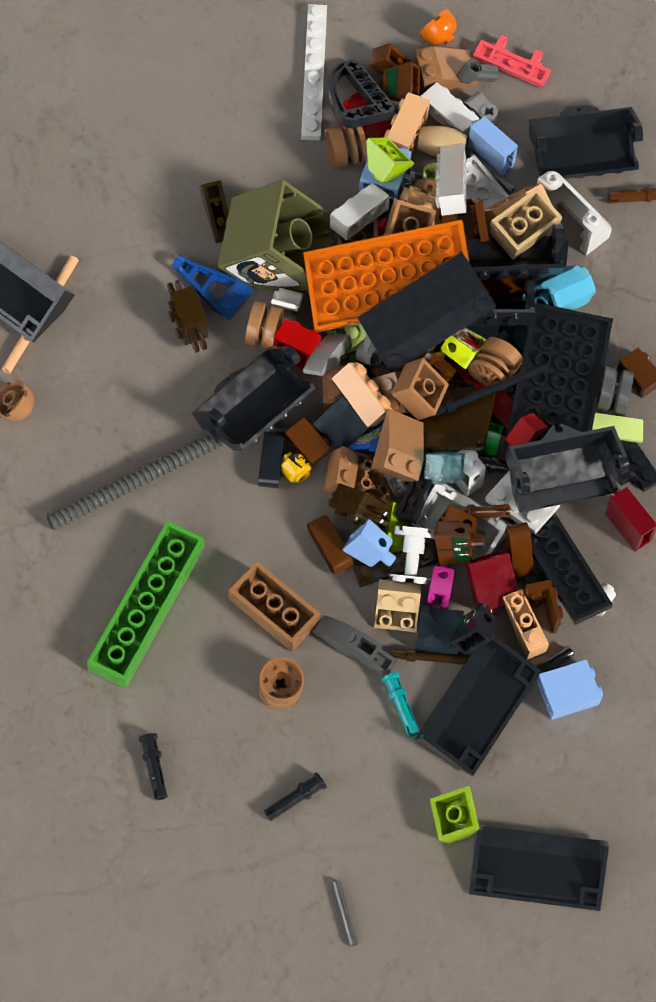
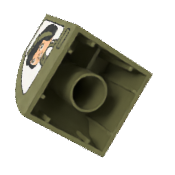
[218,180,335,291]

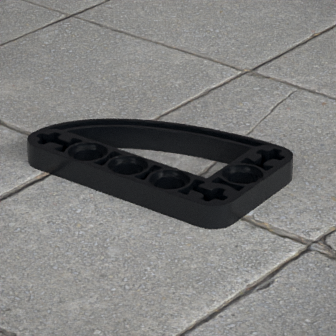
[328,60,395,128]

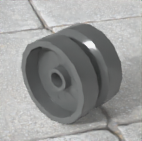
[596,366,634,416]

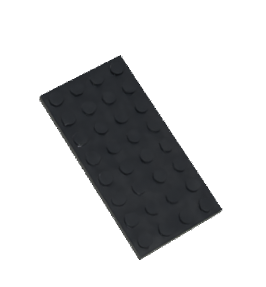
[504,302,613,450]

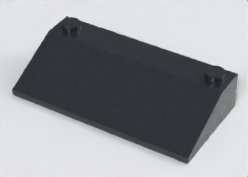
[0,241,75,343]
[357,251,496,373]
[414,635,541,776]
[469,825,609,911]

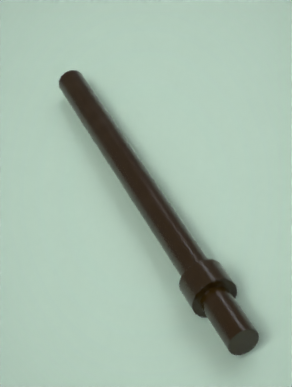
[390,649,469,665]

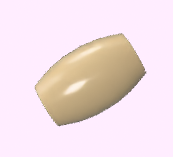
[417,126,468,157]

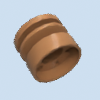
[325,126,367,169]
[468,337,523,391]
[258,657,304,710]

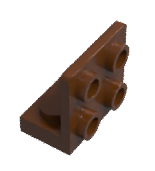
[440,197,489,242]
[524,580,563,634]

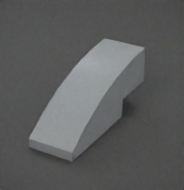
[303,332,349,376]

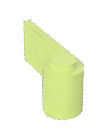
[592,412,643,443]

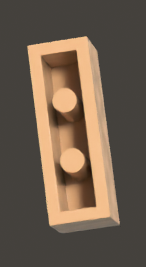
[332,362,393,427]

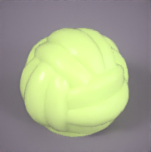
[423,163,437,180]

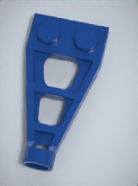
[172,255,253,321]

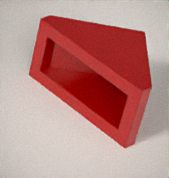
[505,413,548,446]

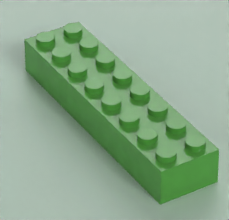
[87,521,205,689]

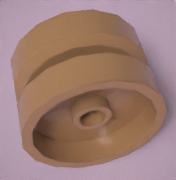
[245,301,284,349]

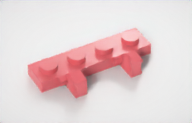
[473,35,551,89]

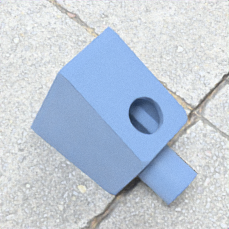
[343,519,396,567]

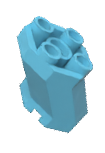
[522,265,596,310]

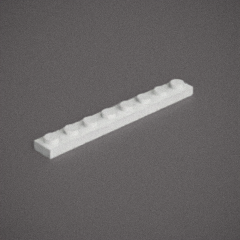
[301,4,327,141]

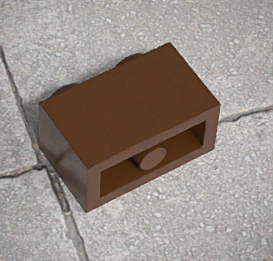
[617,347,656,398]
[285,417,331,468]

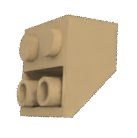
[374,579,421,632]

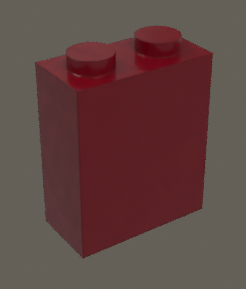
[605,487,656,552]
[464,550,518,613]

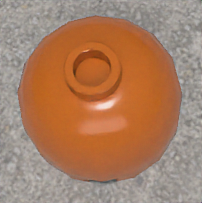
[419,8,457,46]

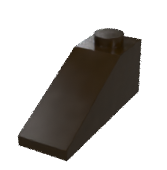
[199,180,229,243]

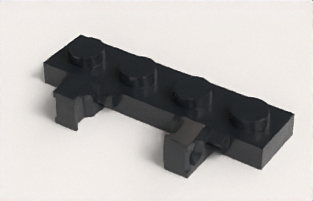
[616,414,656,492]

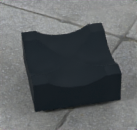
[313,394,369,449]
[416,605,464,656]

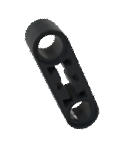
[258,431,285,489]

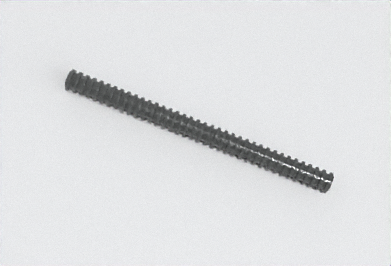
[46,432,224,531]

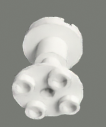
[389,526,435,585]

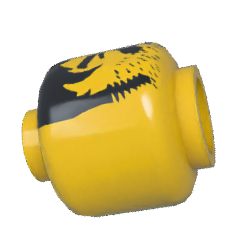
[281,452,311,483]

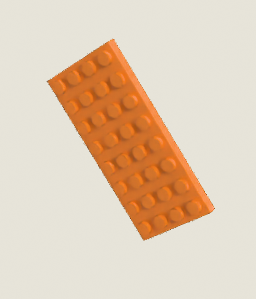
[303,220,469,332]

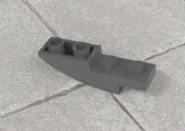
[313,615,398,678]

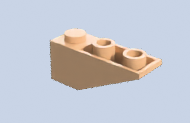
[503,589,549,660]

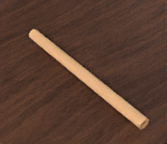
[2,256,79,374]

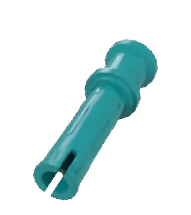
[381,672,420,737]

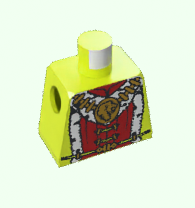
[441,327,486,369]

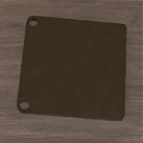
[419,387,496,450]

